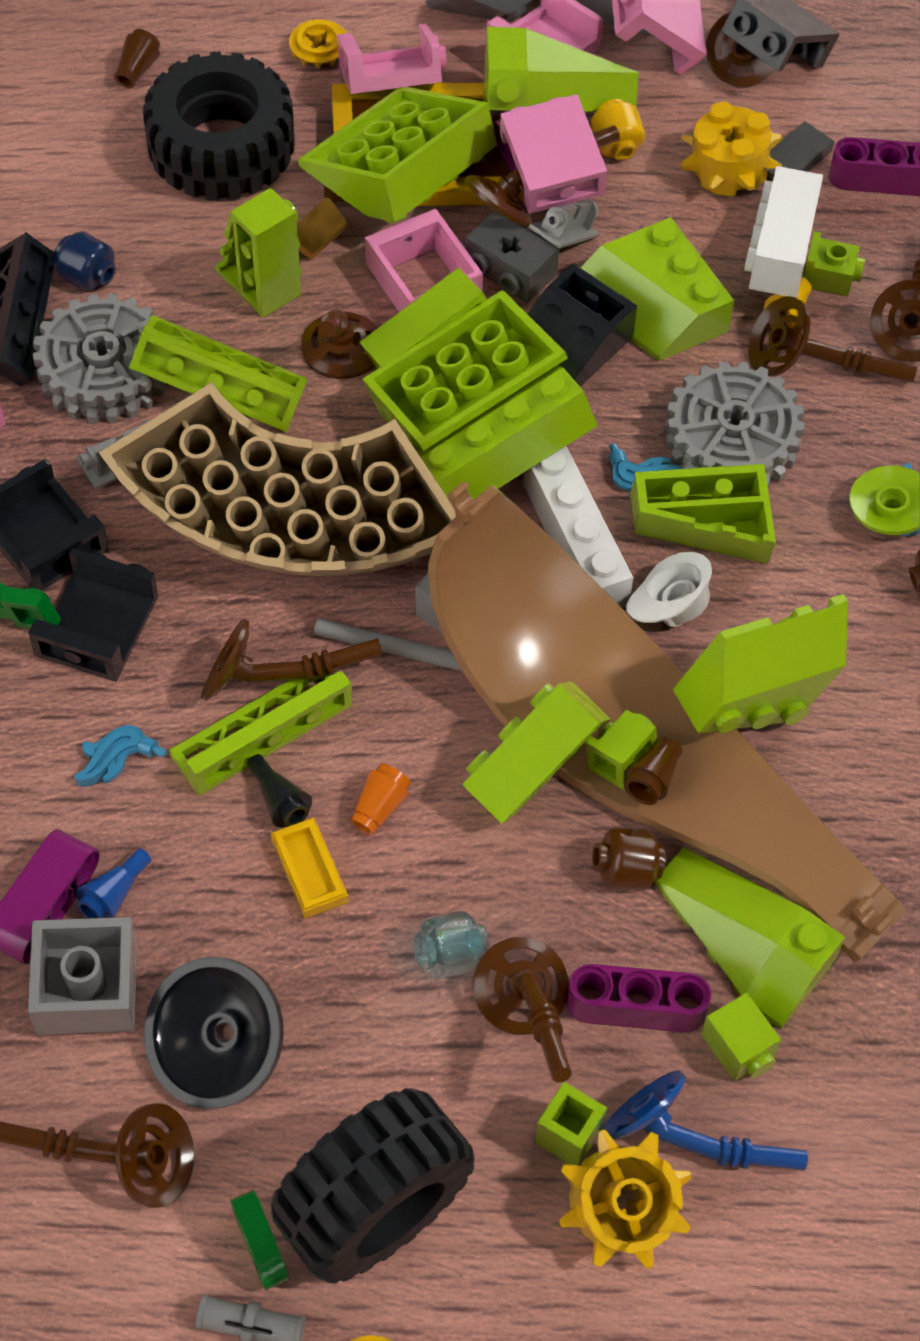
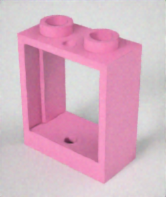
[365,208,483,312]

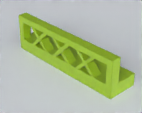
[129,315,308,432]
[169,670,352,796]

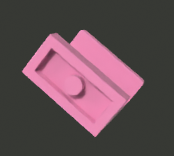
[485,0,604,54]
[612,0,707,75]
[336,24,447,94]
[500,94,607,214]

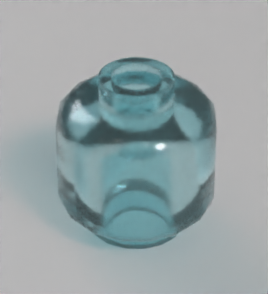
[413,911,488,979]

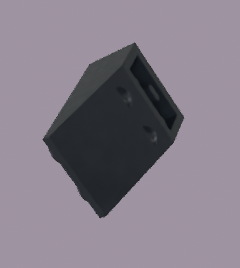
[528,263,637,387]

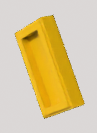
[270,817,349,919]

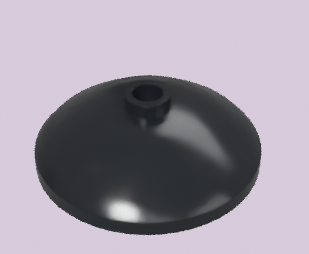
[144,957,284,1109]

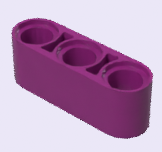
[828,137,920,196]
[0,829,100,964]
[567,964,712,1033]

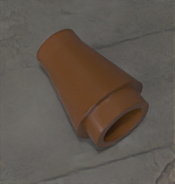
[114,29,160,88]
[624,736,683,805]

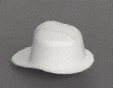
[626,552,712,627]

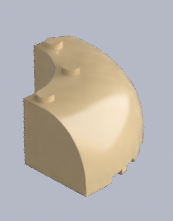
[99,382,456,576]

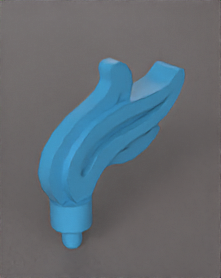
[608,443,685,492]
[74,725,167,787]

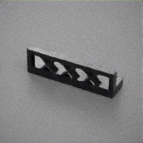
[0,232,55,387]

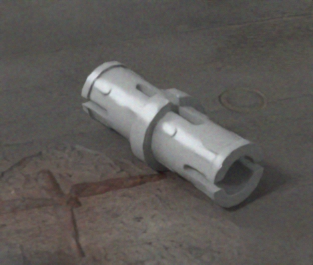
[196,1294,306,1341]

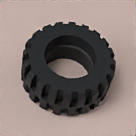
[143,51,295,201]
[271,1088,475,1284]

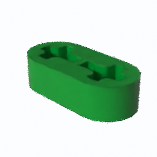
[230,1190,290,1291]

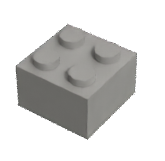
[28,917,137,1035]

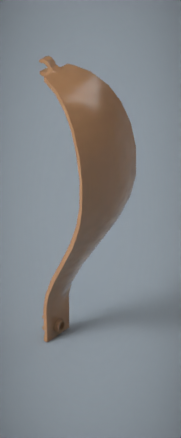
[428,481,907,963]

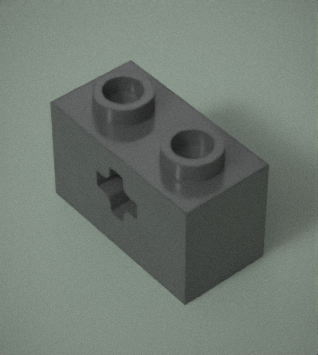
[466,210,559,303]

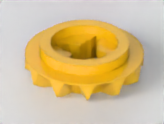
[289,19,347,69]

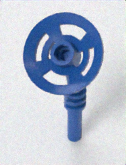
[602,1070,808,1170]

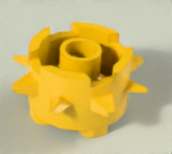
[680,101,782,196]
[559,1129,692,1269]

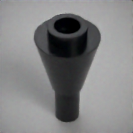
[247,754,312,828]

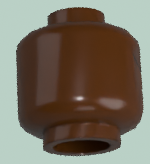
[592,827,665,891]

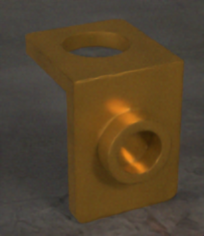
[297,197,349,260]

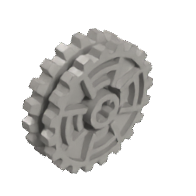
[33,294,166,424]
[664,361,805,488]

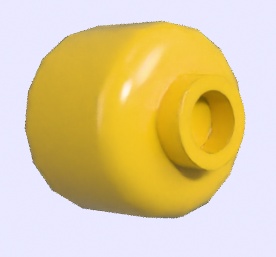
[591,99,646,160]

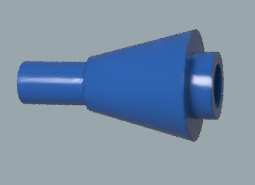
[76,848,152,919]

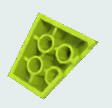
[581,217,734,361]
[672,594,848,734]

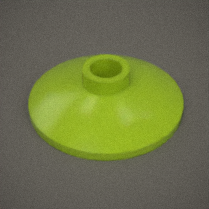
[849,465,920,535]

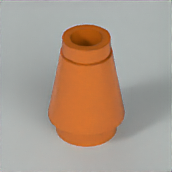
[350,763,411,835]

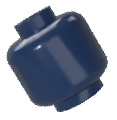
[54,231,116,292]

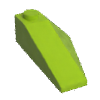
[483,26,639,112]
[655,847,845,1030]

